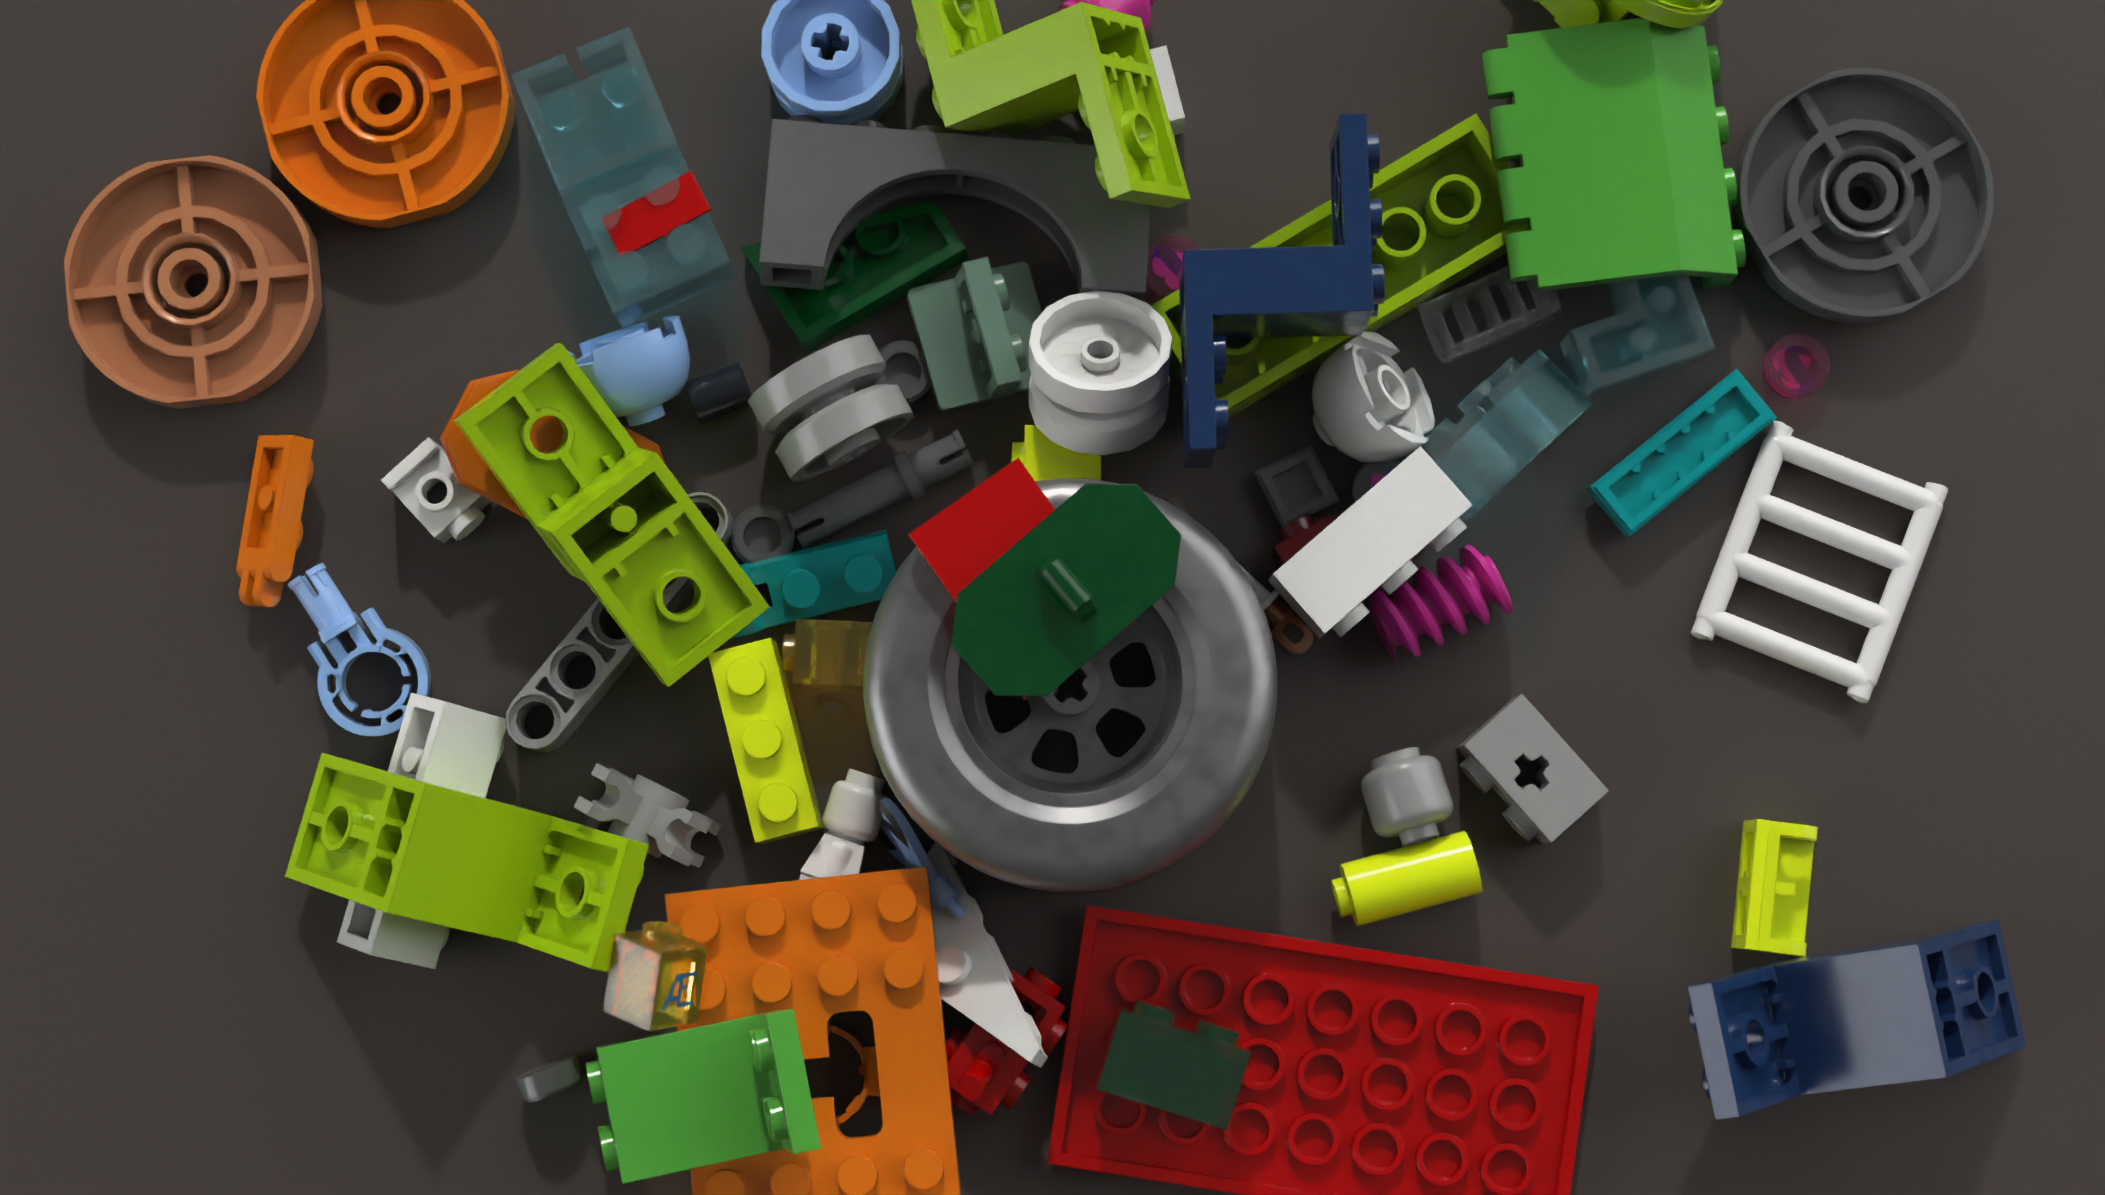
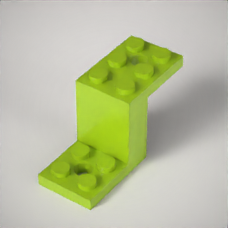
[911,0,1191,208]
[285,753,649,973]

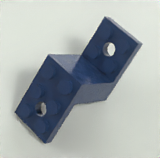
[1179,113,1385,468]
[1688,920,2026,1120]

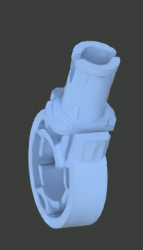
[287,563,431,736]

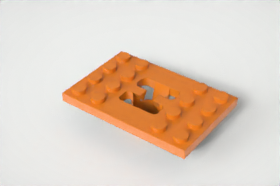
[665,866,961,1195]

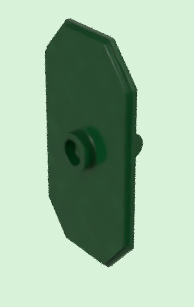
[951,483,1181,697]

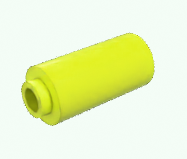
[1331,831,1482,926]

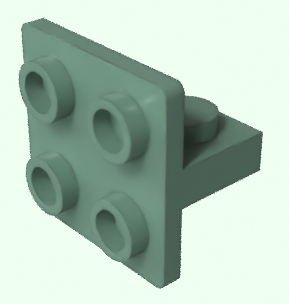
[906,257,1042,412]

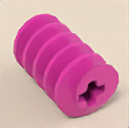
[1367,544,1513,665]

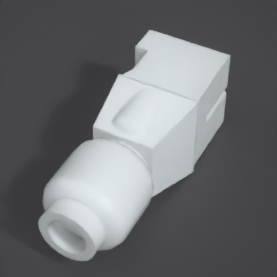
[799,769,886,880]

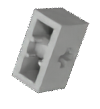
[1457,694,1609,844]

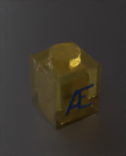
[603,921,708,1032]

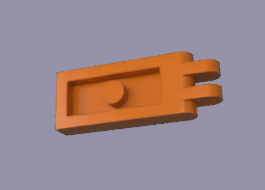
[236,435,314,607]

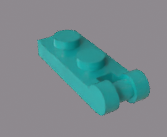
[733,529,897,637]

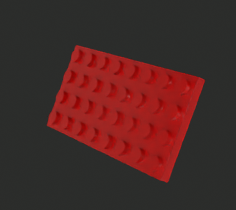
[1047,905,1599,1195]

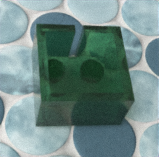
[1096,999,1251,1130]

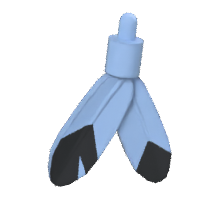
[877,797,965,919]

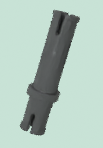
[786,429,975,549]

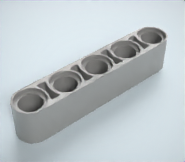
[505,492,734,752]

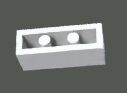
[1268,446,1472,639]

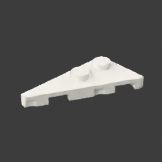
[927,842,1048,1068]

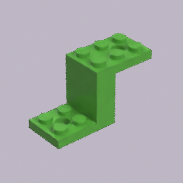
[585,1009,821,1184]

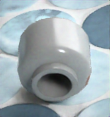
[1360,747,1454,847]

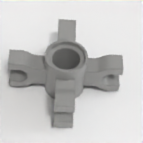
[574,763,721,868]

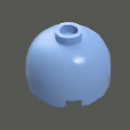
[567,315,691,426]

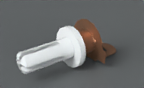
[1239,565,1314,654]

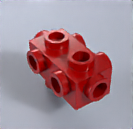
[946,966,1068,1117]

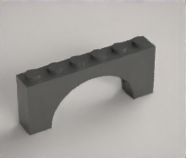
[759,115,1151,301]

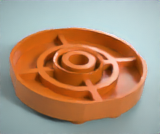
[256,0,515,229]

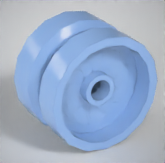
[761,0,904,125]

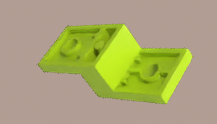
[453,343,770,687]

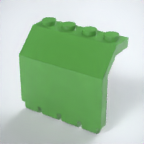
[1482,18,1746,292]

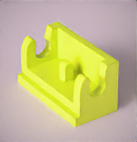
[1731,819,1818,957]

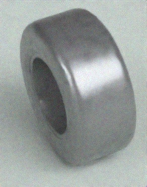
[863,478,1277,892]

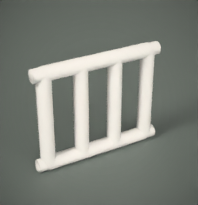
[1691,421,1948,703]

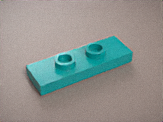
[1586,369,1777,538]

